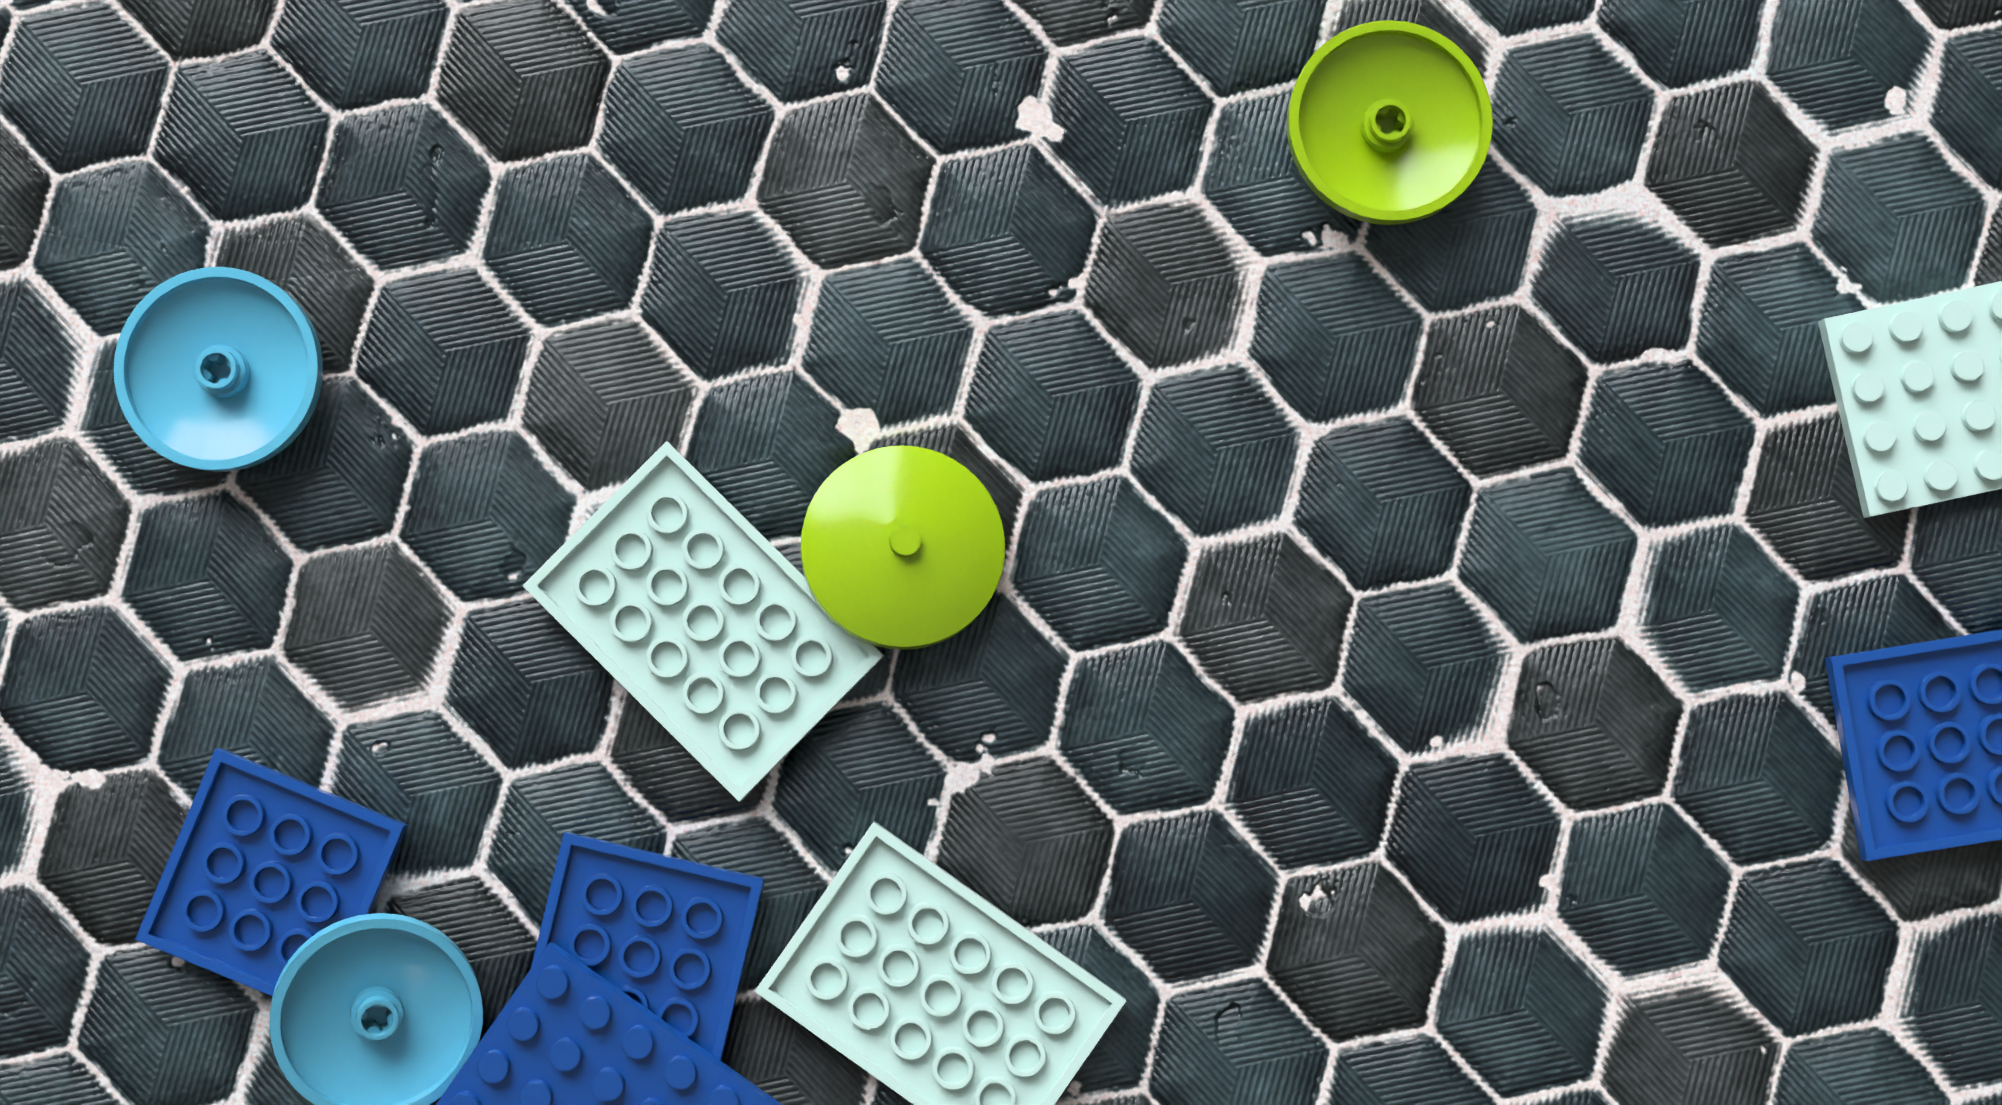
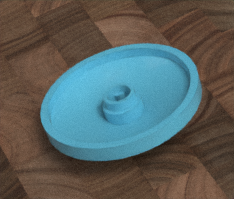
[114,267,323,472]
[270,913,483,1105]

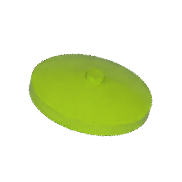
[1287,20,1493,225]
[800,445,1005,650]

